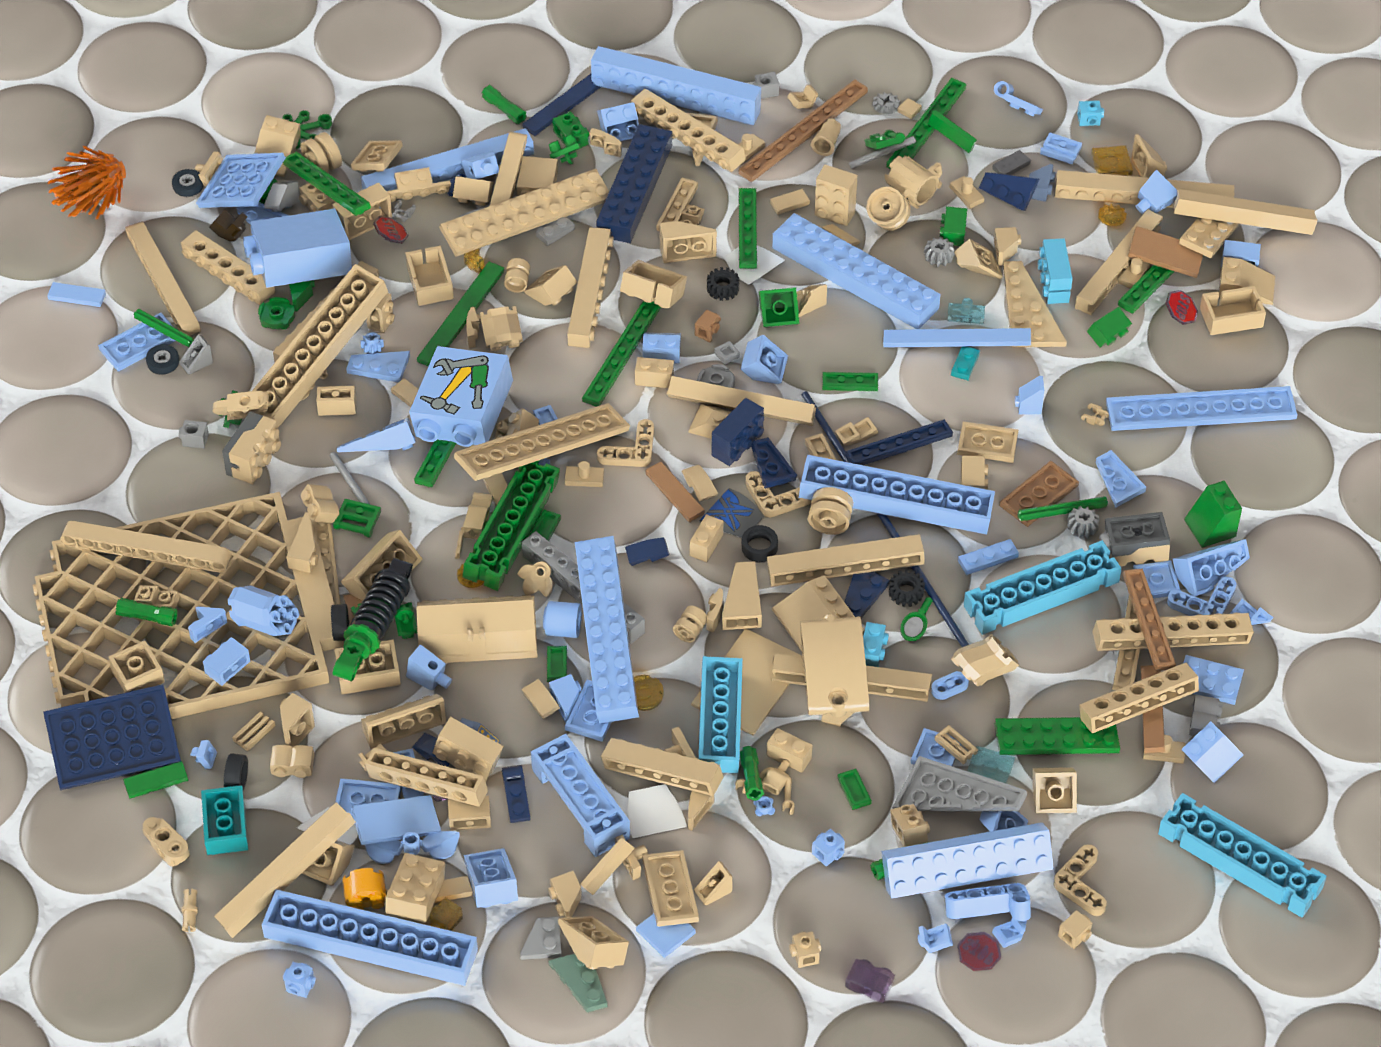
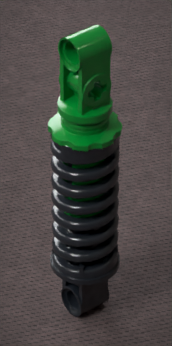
[332,558,413,682]

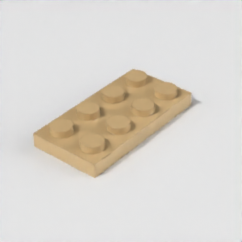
[642,850,699,927]

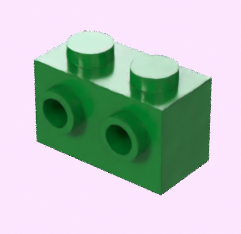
[553,111,590,153]
[940,206,968,246]
[1087,307,1132,348]

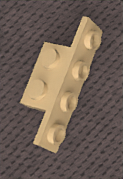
[387,167,451,202]

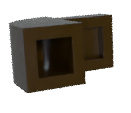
[209,210,248,242]

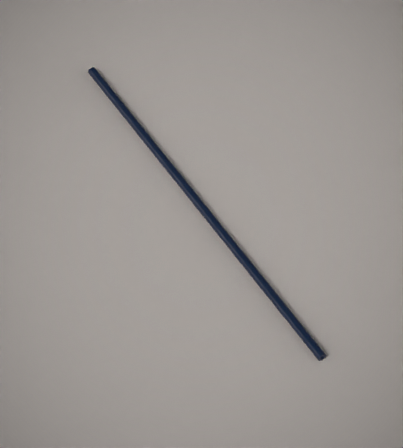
[801,391,969,647]

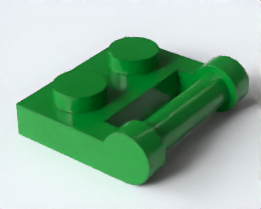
[864,129,905,150]
[333,498,381,538]

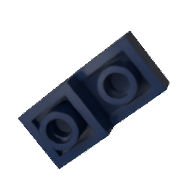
[625,537,670,566]
[412,732,450,767]

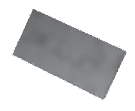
[992,150,1031,175]

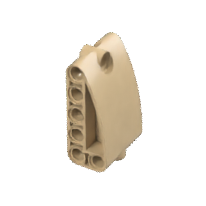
[801,614,869,718]

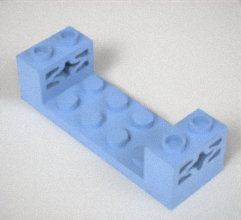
[531,734,630,857]

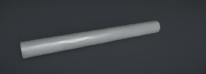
[849,136,916,169]
[329,452,370,504]

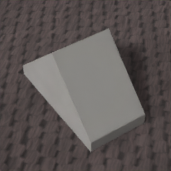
[179,334,213,374]

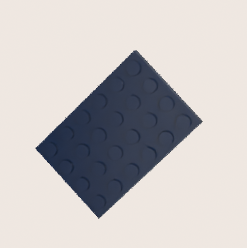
[43,684,181,790]

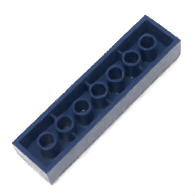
[596,124,672,244]

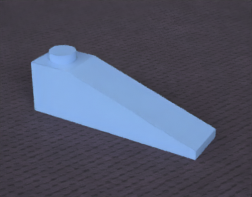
[336,418,416,452]
[1173,539,1250,596]

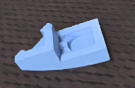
[1230,599,1273,625]
[992,918,1027,948]

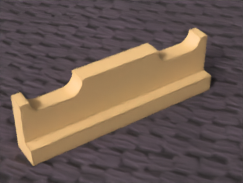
[455,527,464,559]

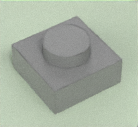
[714,341,740,365]

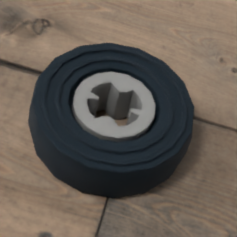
[172,169,204,197]
[146,344,180,375]

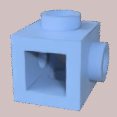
[812,828,845,866]
[283,962,316,998]

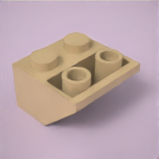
[495,408,539,439]

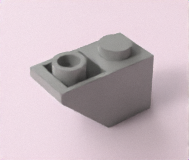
[264,180,299,212]

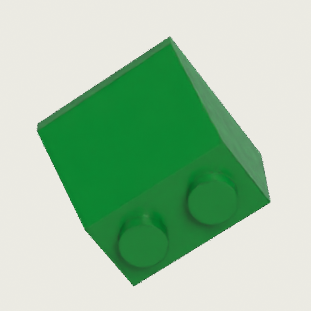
[758,287,800,327]

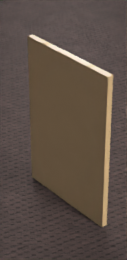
[691,629,802,736]

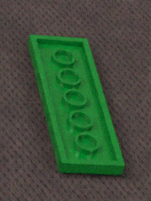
[995,717,1120,755]

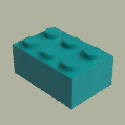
[201,785,249,855]

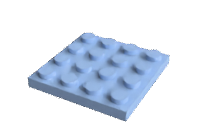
[196,153,286,208]

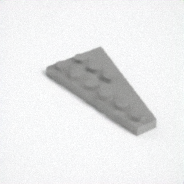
[892,756,1028,811]

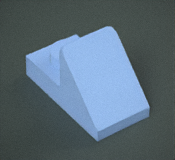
[188,607,227,643]

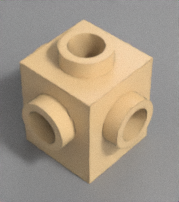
[789,931,821,968]

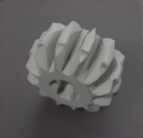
[924,237,955,267]
[1067,506,1100,538]

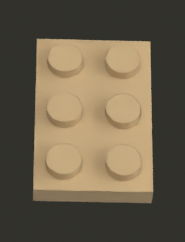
[351,140,403,172]
[957,421,1019,463]

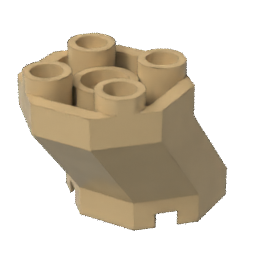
[480,306,523,351]
[951,634,1019,686]

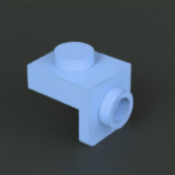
[918,924,953,953]

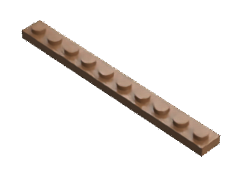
[739,80,868,183]

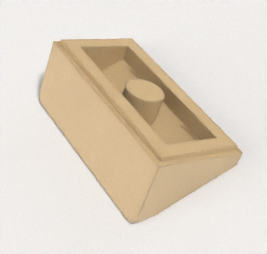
[822,224,860,247]

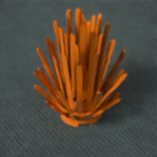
[48,146,126,220]

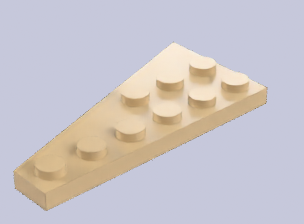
[1003,261,1067,347]

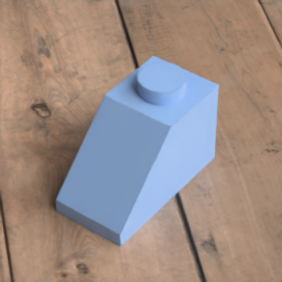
[1015,376,1044,414]
[549,674,581,724]

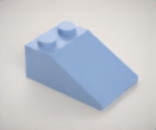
[464,848,518,908]

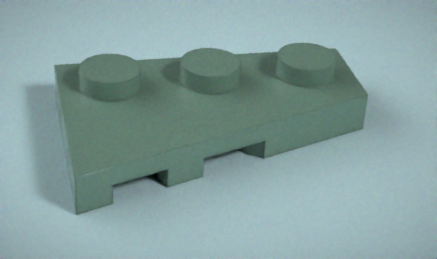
[549,953,607,1012]

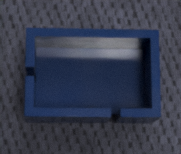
[712,397,764,467]

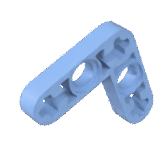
[1167,577,1236,616]

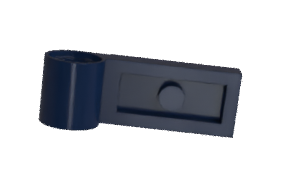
[502,765,530,823]

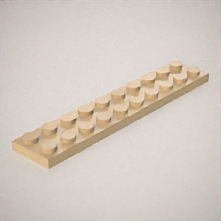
[439,169,609,256]
[454,403,630,481]

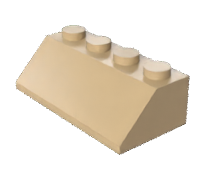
[341,530,422,601]
[361,694,446,749]

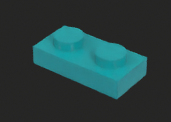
[951,346,980,381]

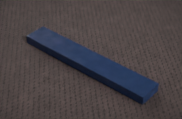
[522,74,601,136]
[845,419,953,466]

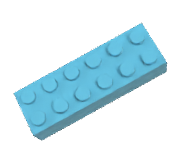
[698,656,743,773]

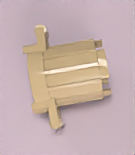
[885,156,942,209]

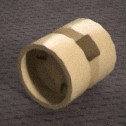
[504,258,530,293]
[673,605,707,643]

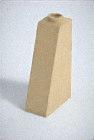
[722,561,762,630]

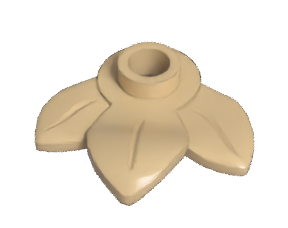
[517,561,553,597]

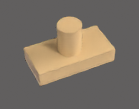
[738,133,765,165]
[195,152,223,188]
[949,176,984,209]
[1118,258,1152,289]
[565,461,604,487]
[664,727,696,758]
[1143,735,1185,764]
[615,835,648,880]

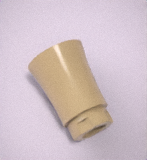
[811,118,841,156]

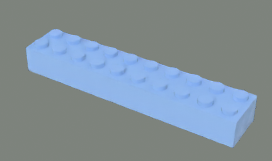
[591,46,761,126]
[772,213,940,329]
[798,455,995,535]
[575,536,639,724]
[262,889,478,986]

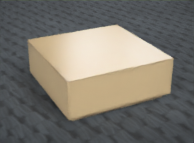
[897,98,922,119]

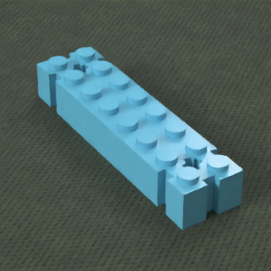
[964,540,1122,635]
[1158,793,1327,918]

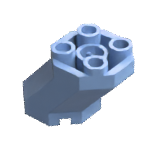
[228,586,299,636]

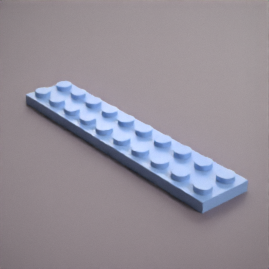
[1106,386,1297,431]

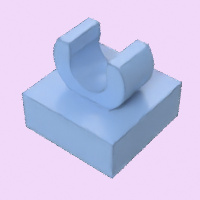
[191,740,217,769]

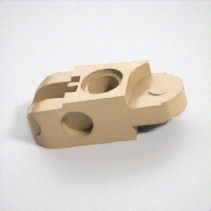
[213,391,269,420]
[142,817,190,867]

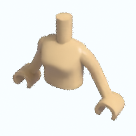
[735,760,795,815]

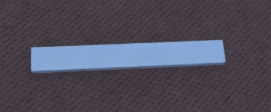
[883,328,1031,347]

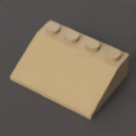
[772,575,865,651]

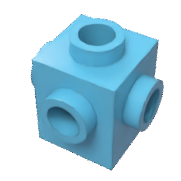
[1077,101,1104,126]

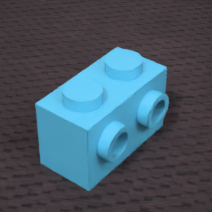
[863,622,889,667]

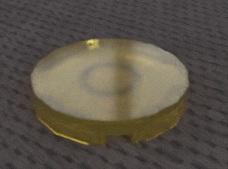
[634,674,664,711]

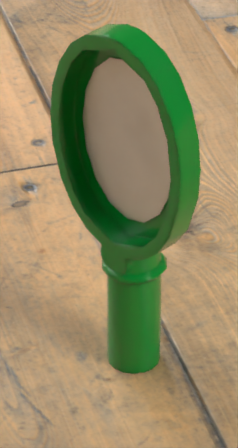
[900,597,933,641]

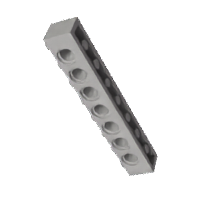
[522,531,645,644]

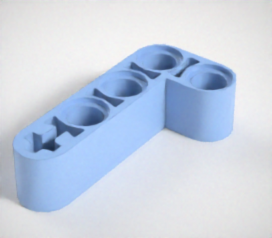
[945,883,1031,921]

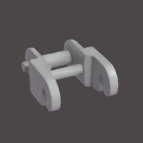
[392,200,416,222]

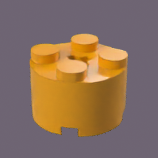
[342,868,387,910]

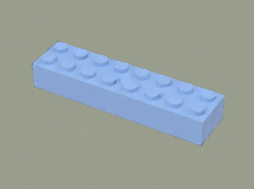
[882,822,1053,898]

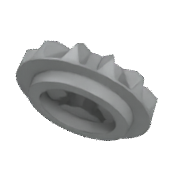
[872,92,900,114]

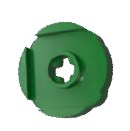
[258,297,295,330]

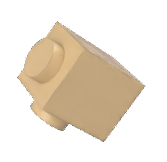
[1058,910,1092,949]

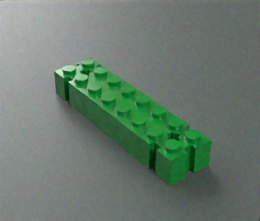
[462,460,560,591]

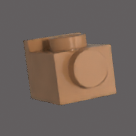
[695,310,721,343]

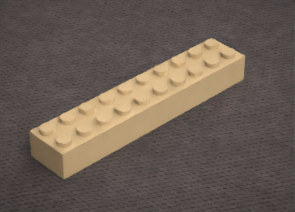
[252,264,388,428]

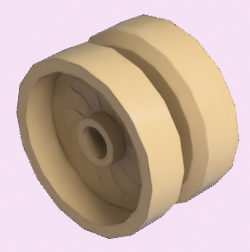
[301,132,342,173]
[866,187,911,230]
[808,487,854,535]

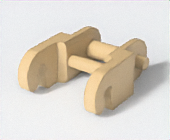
[1081,403,1109,426]

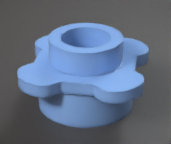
[753,796,775,816]

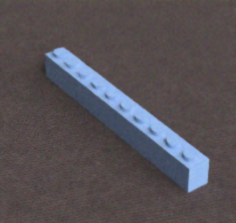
[361,128,534,191]

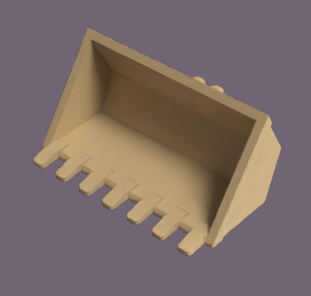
[417,595,538,663]

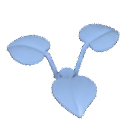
[365,831,460,864]

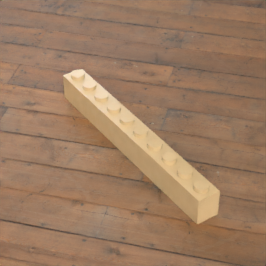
[1055,170,1234,208]

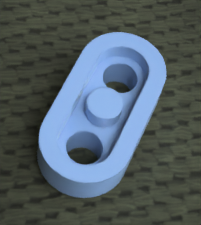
[931,671,969,700]

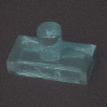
[947,298,985,324]

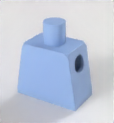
[461,151,499,179]
[1135,170,1177,214]
[406,645,452,690]

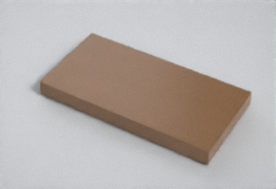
[1128,226,1203,278]
[999,461,1079,527]

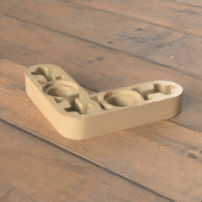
[597,419,654,467]
[745,471,812,518]
[1054,844,1107,916]

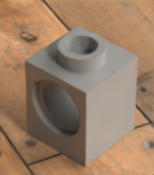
[752,72,779,99]
[179,420,209,449]

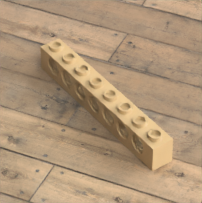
[631,88,746,172]
[1092,612,1254,651]

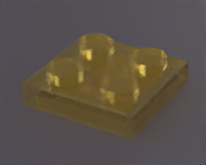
[1091,146,1133,176]

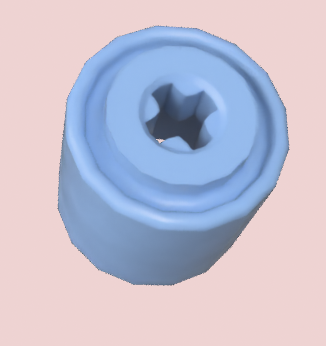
[543,601,582,638]

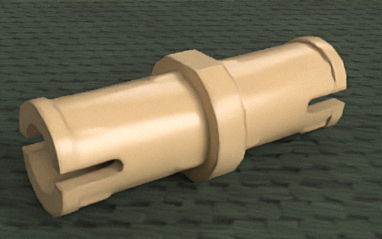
[182,889,198,932]

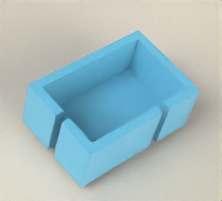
[1038,238,1072,304]

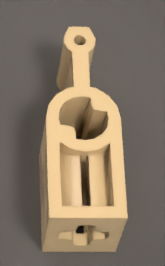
[463,492,493,539]

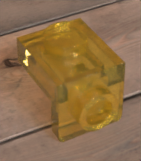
[464,248,484,274]

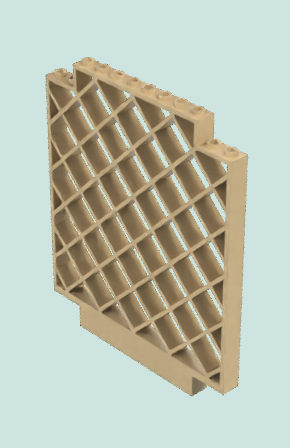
[33,492,344,719]

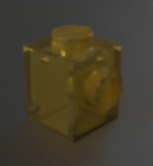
[429,897,463,931]

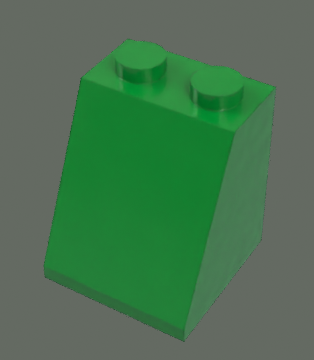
[1184,481,1242,548]

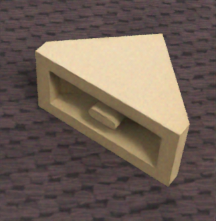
[694,861,732,905]

